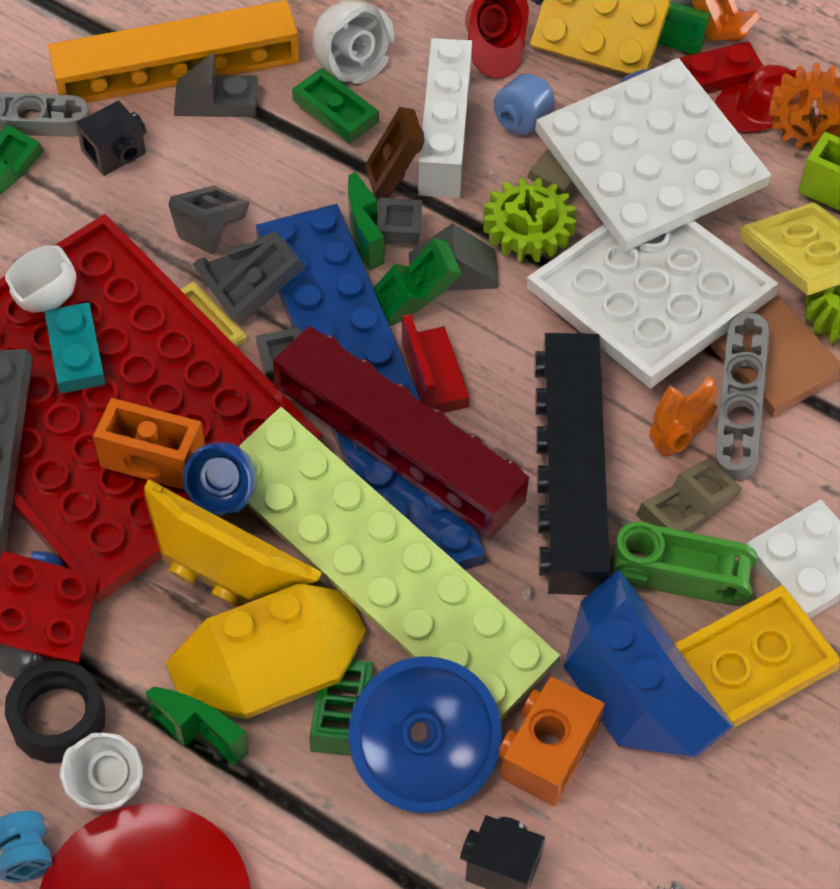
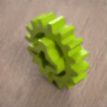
[483,177,576,262]

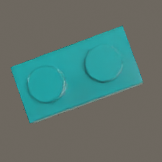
[45,302,106,394]

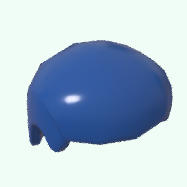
[183,442,256,516]

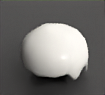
[5,245,77,313]
[59,732,143,812]

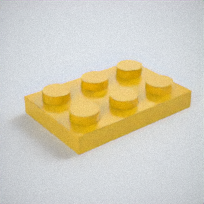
[530,0,671,75]
[675,585,840,730]

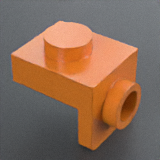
[692,0,760,42]

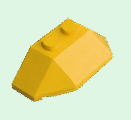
[144,479,322,608]
[165,583,367,719]

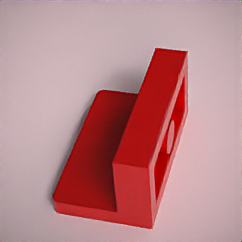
[402,314,470,413]

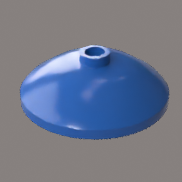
[348,656,502,813]

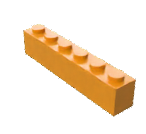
[47,0,300,103]

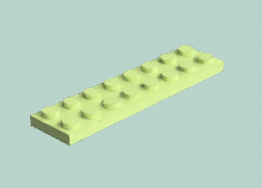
[239,407,560,722]

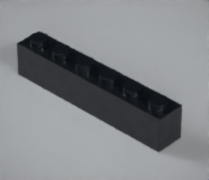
[534,333,610,595]

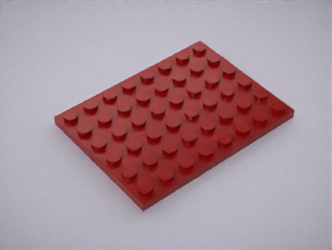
[0,214,324,604]

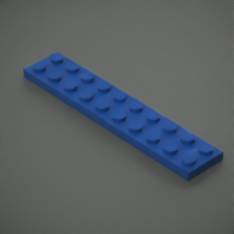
[255,204,485,570]

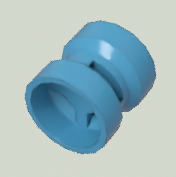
[0,811,52,883]

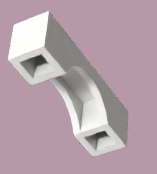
[418,38,472,198]

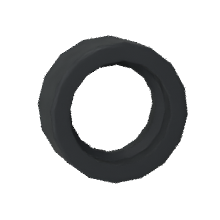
[5,660,105,763]

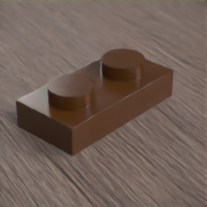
[365,107,425,198]

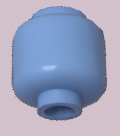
[494,73,555,135]

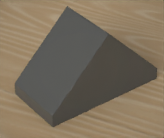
[409,223,498,291]

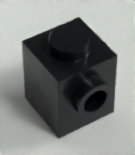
[76,100,146,176]
[460,815,545,889]

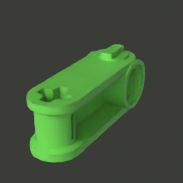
[611,522,757,606]

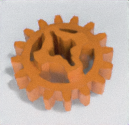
[769,63,840,150]

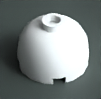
[312,0,395,84]

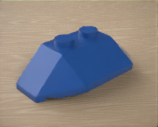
[563,570,734,758]

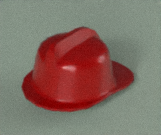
[465,0,529,78]
[715,64,796,133]

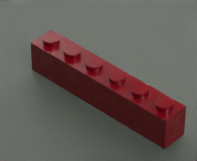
[273,326,529,540]

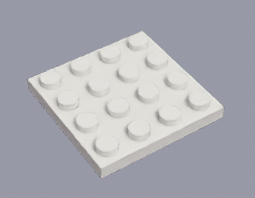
[535,58,772,252]
[527,220,779,389]

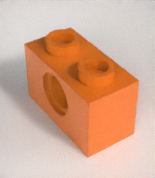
[93,398,205,490]
[499,676,605,807]

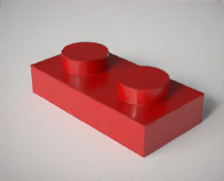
[676,41,763,94]

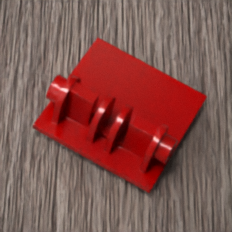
[0,551,99,665]

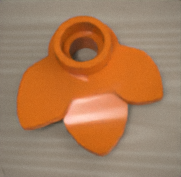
[649,375,718,456]

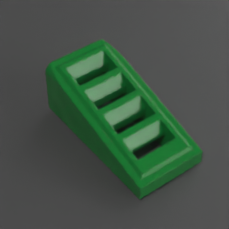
[309,660,373,756]

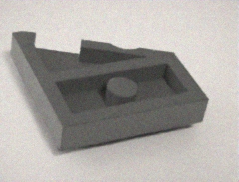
[193,231,306,325]

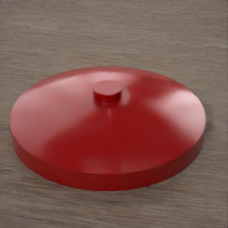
[40,804,250,889]

